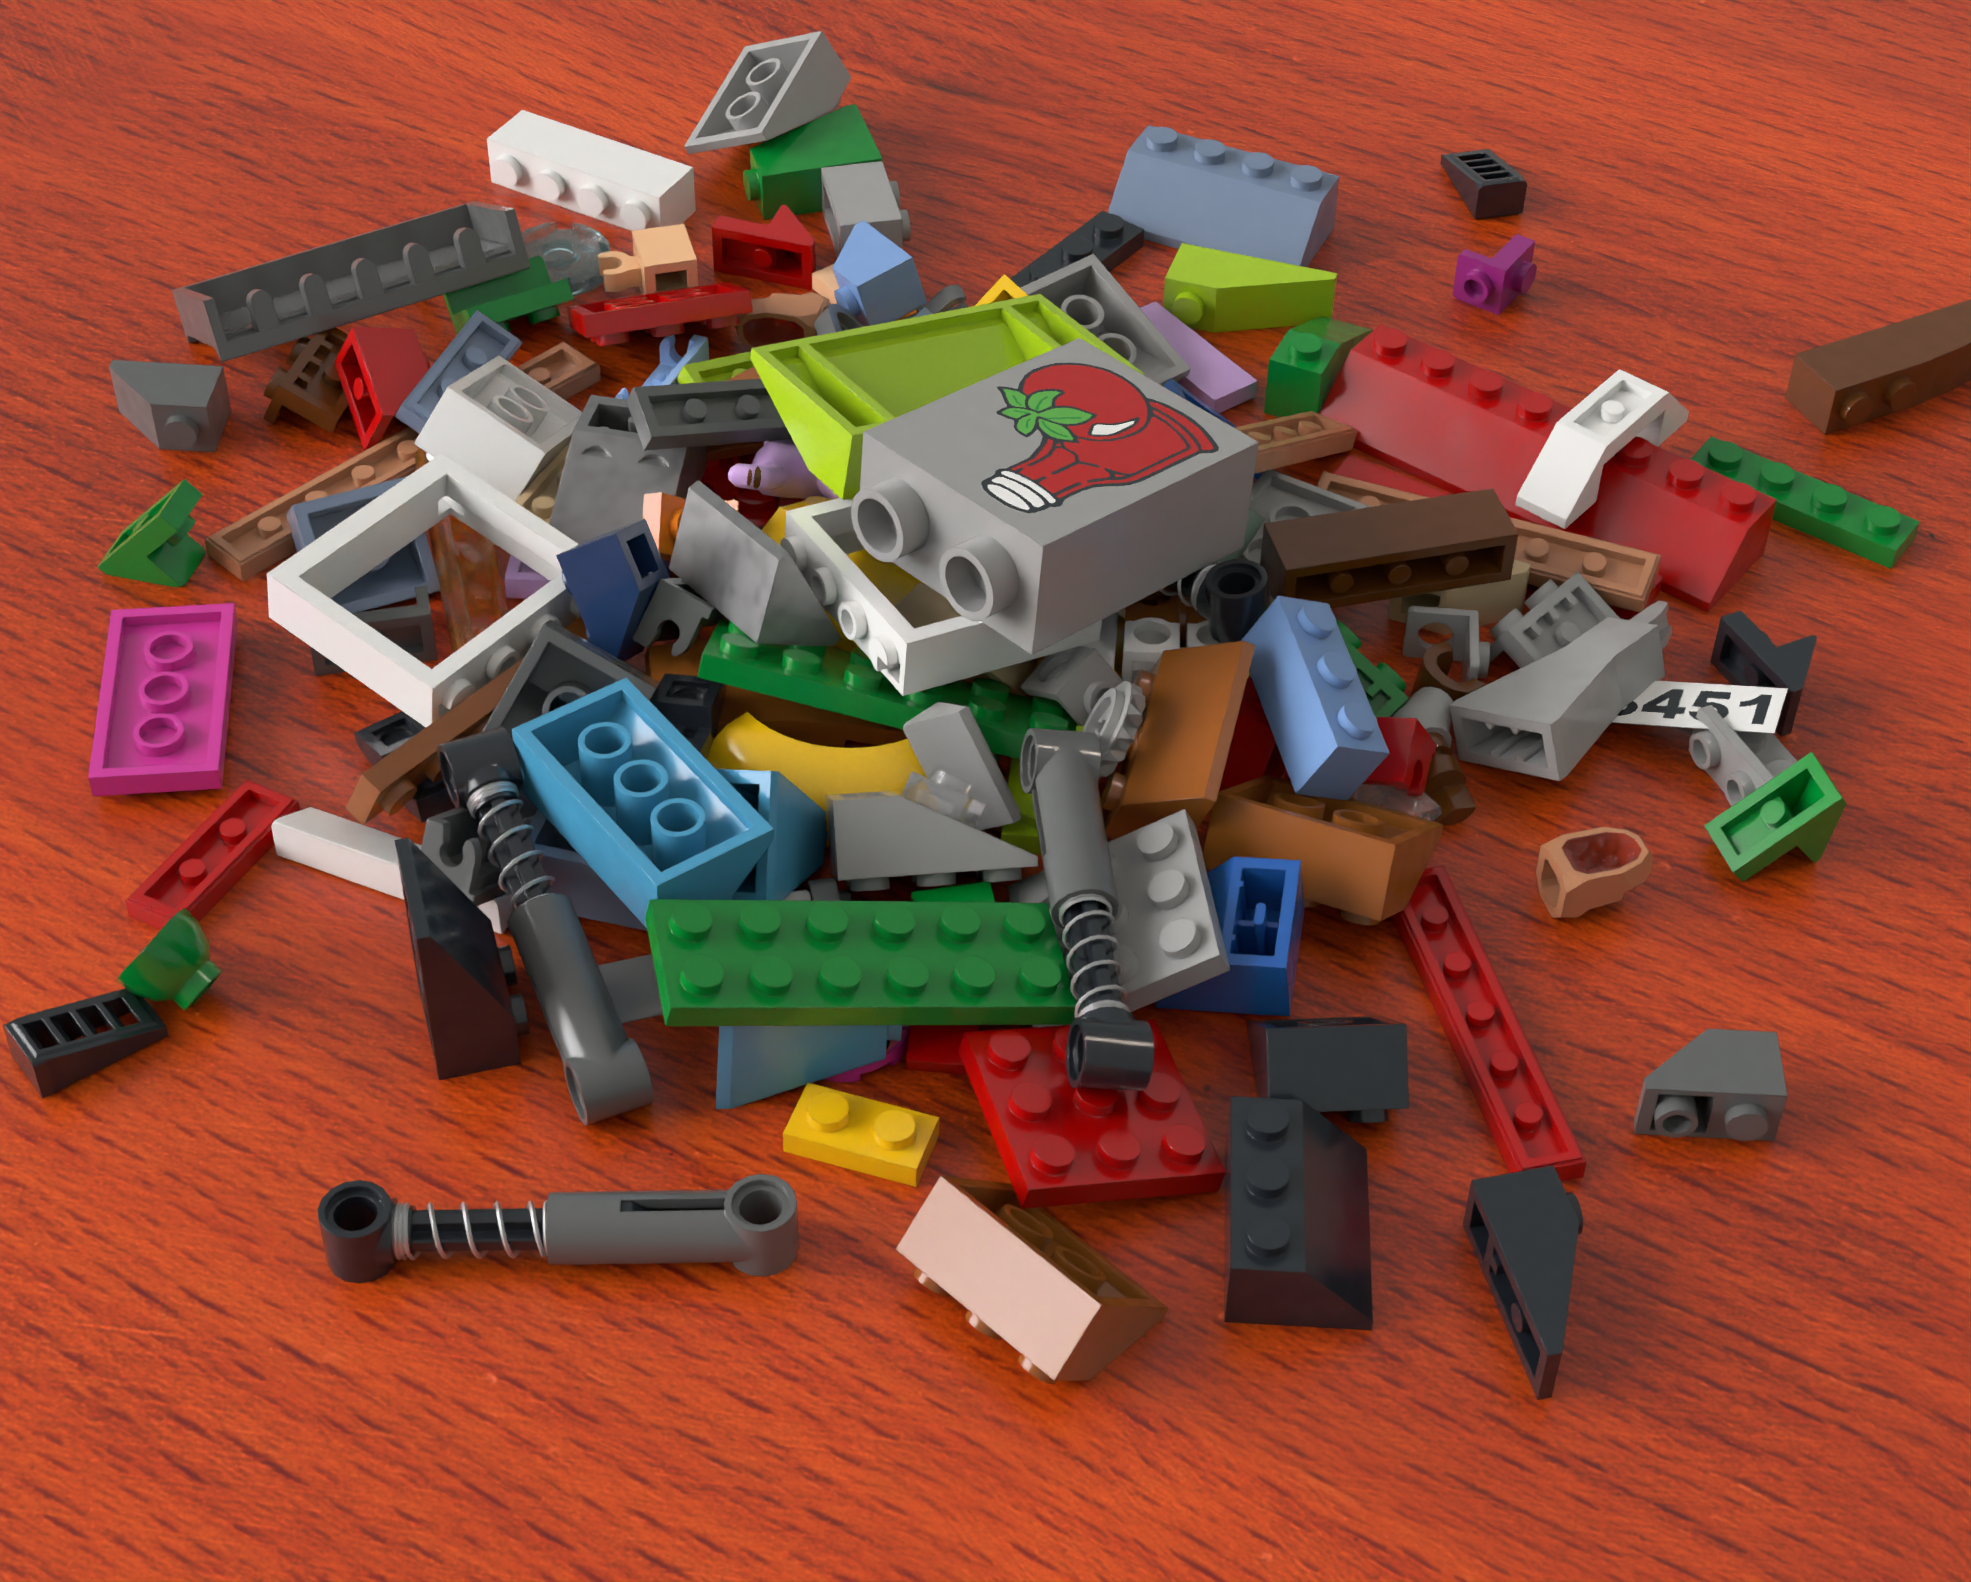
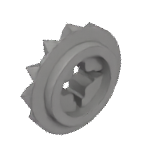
[1082,681,1146,779]

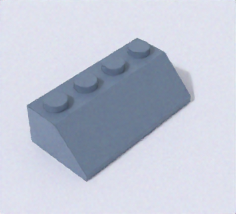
[1107,125,1340,267]

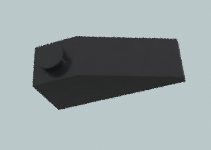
[1463,1165,1583,1400]

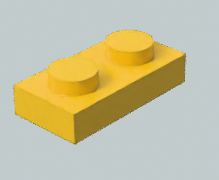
[783,1082,939,1187]

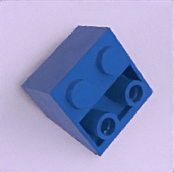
[1155,857,1304,1017]

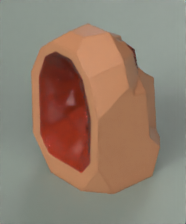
[735,292,830,349]
[1536,827,1652,918]

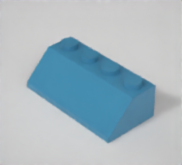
[512,678,774,929]

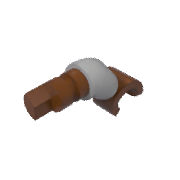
[1393,642,1485,825]

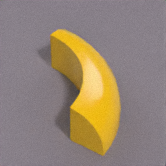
[707,712,946,847]

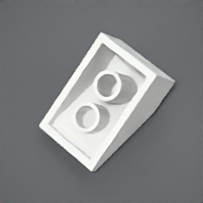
[414,356,582,501]

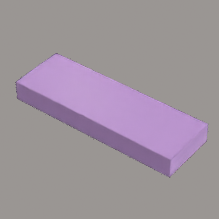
[1140,301,1258,413]

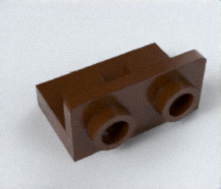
[263,328,349,433]

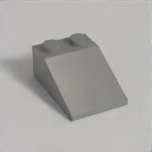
[684,31,852,154]
[1021,254,1191,386]

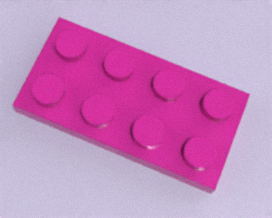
[88,603,238,796]

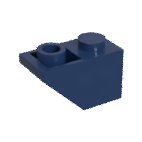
[556,519,669,662]

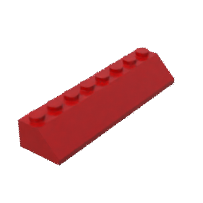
[1319,324,1777,612]

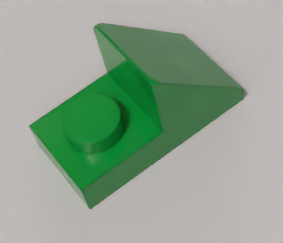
[97,479,206,587]
[1704,752,1847,882]

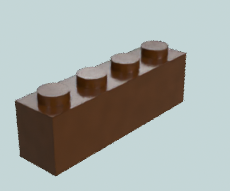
[1260,488,1518,608]

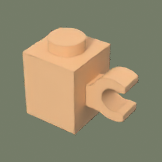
[598,224,698,294]

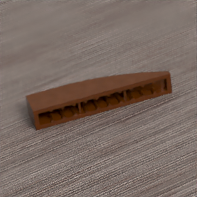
[1785,300,1971,435]

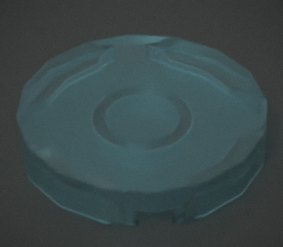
[521,223,610,297]

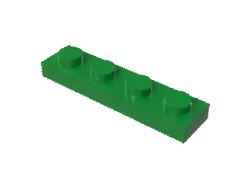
[1690,436,1920,569]

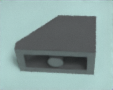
[109,360,231,452]

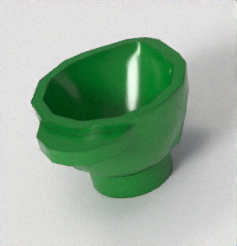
[117,908,223,1011]

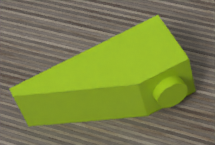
[1163,243,1337,333]

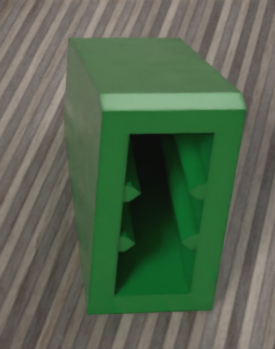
[743,104,883,220]

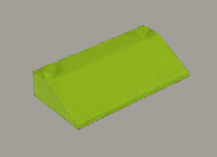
[750,294,1145,500]

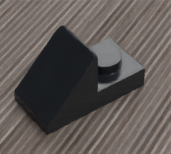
[1710,610,1817,737]

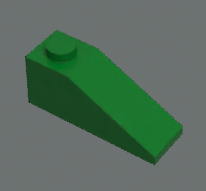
[1264,316,1372,418]

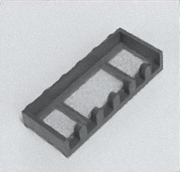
[172,201,531,362]

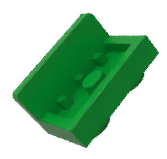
[443,256,574,334]

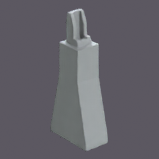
[1449,601,1672,781]

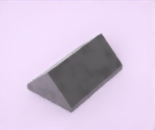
[669,480,842,646]

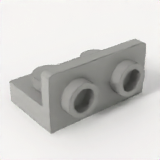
[1489,572,1620,668]
[1688,705,1797,806]

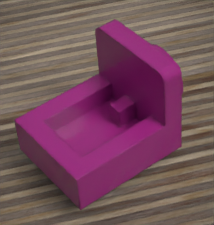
[1453,234,1537,315]

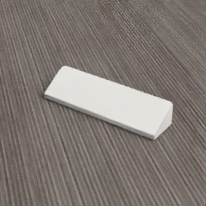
[271,807,516,934]

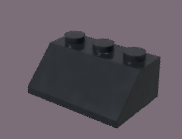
[1224,1096,1373,1330]

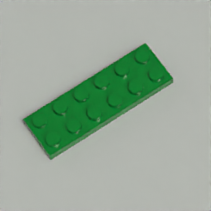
[697,619,1079,759]
[645,899,1077,1026]

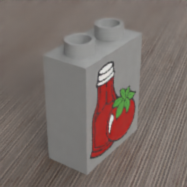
[851,338,1259,655]

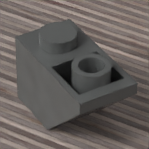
[1633,1029,1788,1141]

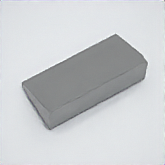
[903,702,1022,830]

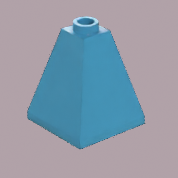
[716,769,827,900]
[716,1025,902,1109]

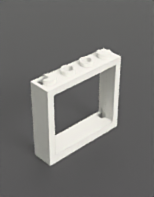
[267,453,581,727]
[780,498,1102,696]

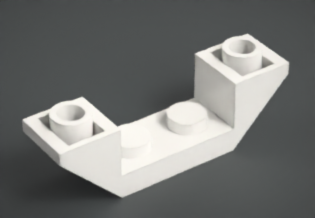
[1515,369,1689,529]

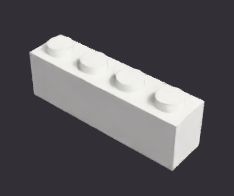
[487,110,696,231]

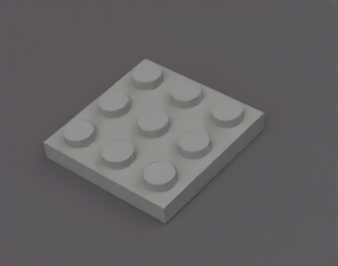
[1008,809,1230,1027]

